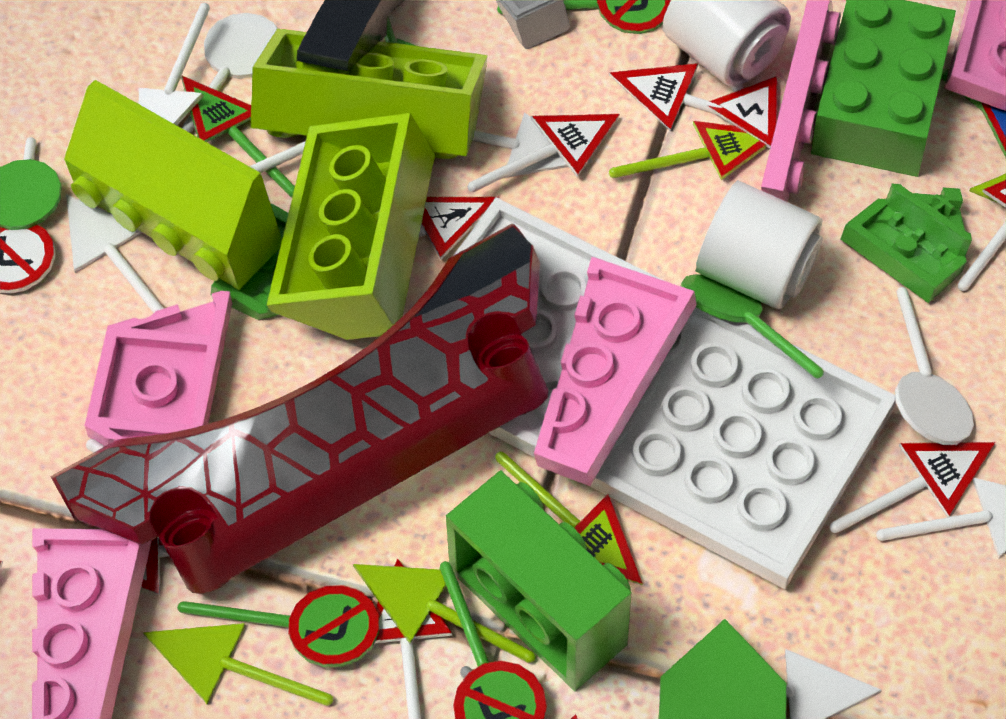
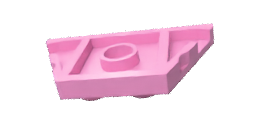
[84,291,233,446]

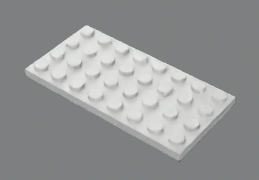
[454,197,896,589]

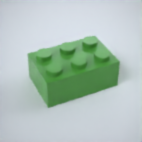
[811,0,956,177]
[446,470,632,692]

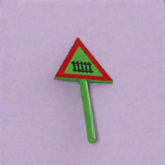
[181,75,295,198]

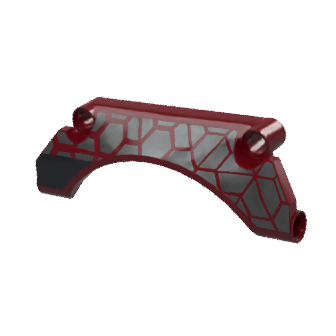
[50,223,549,594]

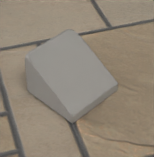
[496,0,570,49]

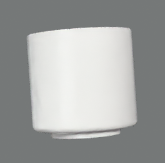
[662,0,791,87]
[695,180,823,309]

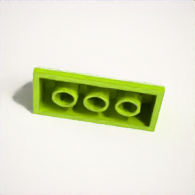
[251,28,488,159]
[64,80,282,290]
[267,113,435,340]

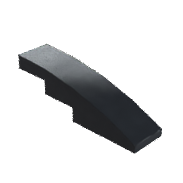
[296,0,405,71]

